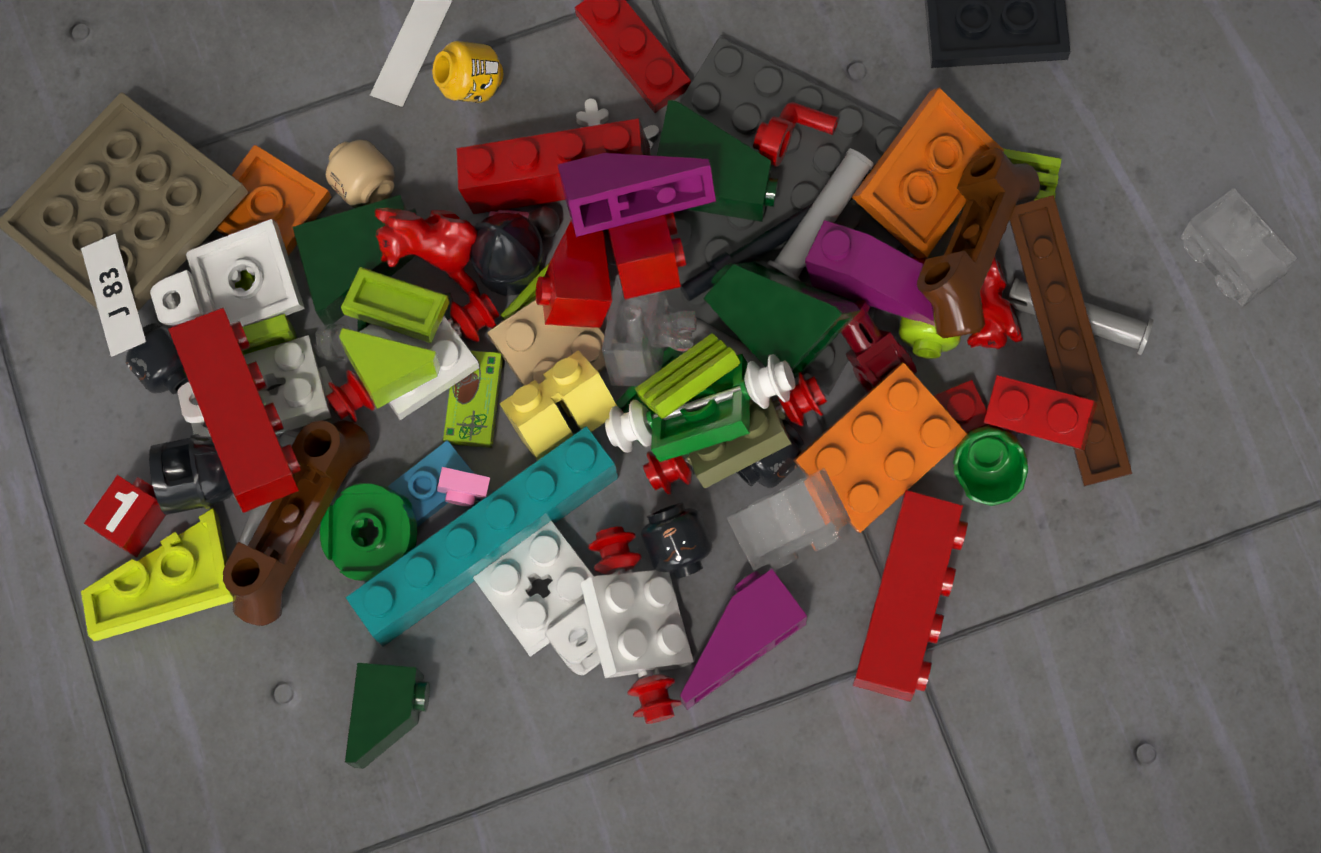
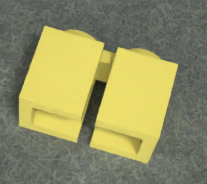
[499,350,618,461]

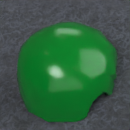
[953,425,1028,506]

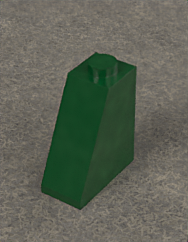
[657,100,779,222]
[293,195,418,326]
[703,262,861,378]

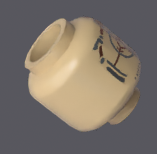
[326,140,395,208]

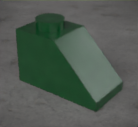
[345,663,430,769]

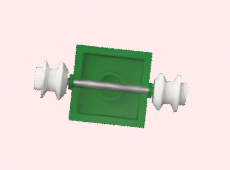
[605,354,795,462]

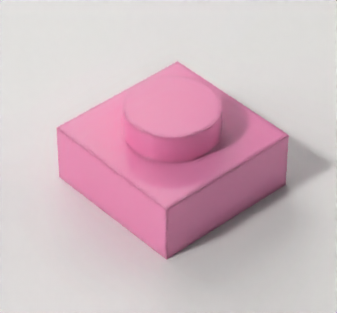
[437,467,490,507]

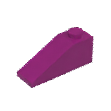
[558,153,716,237]
[805,220,935,327]
[680,569,807,710]

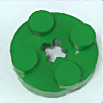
[320,483,417,581]

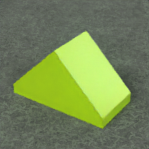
[339,328,440,409]

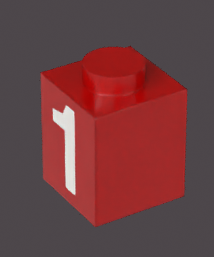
[84,475,166,558]

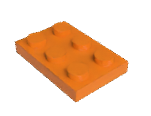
[852,88,1004,259]
[793,363,967,533]

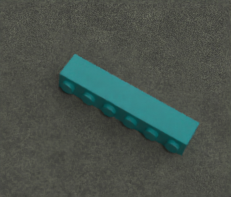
[345,426,618,647]

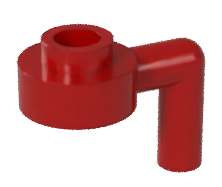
[753,102,839,167]

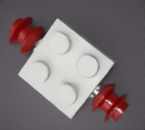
[325,290,499,423]
[580,526,694,724]

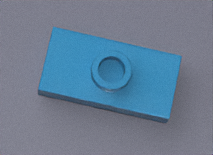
[387,440,474,527]

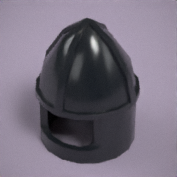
[470,213,544,296]
[149,434,233,515]

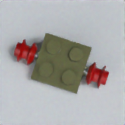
[643,372,828,495]

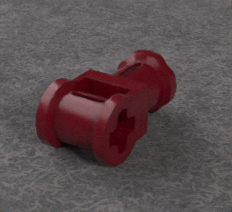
[841,300,917,393]

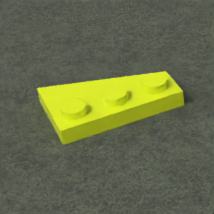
[81,508,233,641]

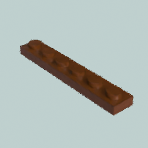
[1009,195,1133,487]

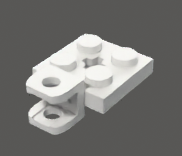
[150,219,305,327]
[178,335,331,437]
[473,521,601,675]

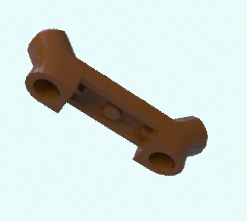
[917,148,1040,338]
[223,420,370,626]

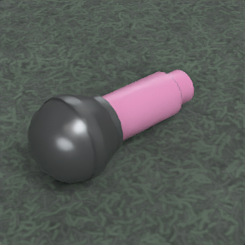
[489,207,559,239]

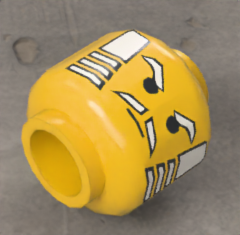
[432,41,503,103]

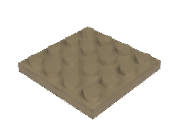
[0,92,249,311]

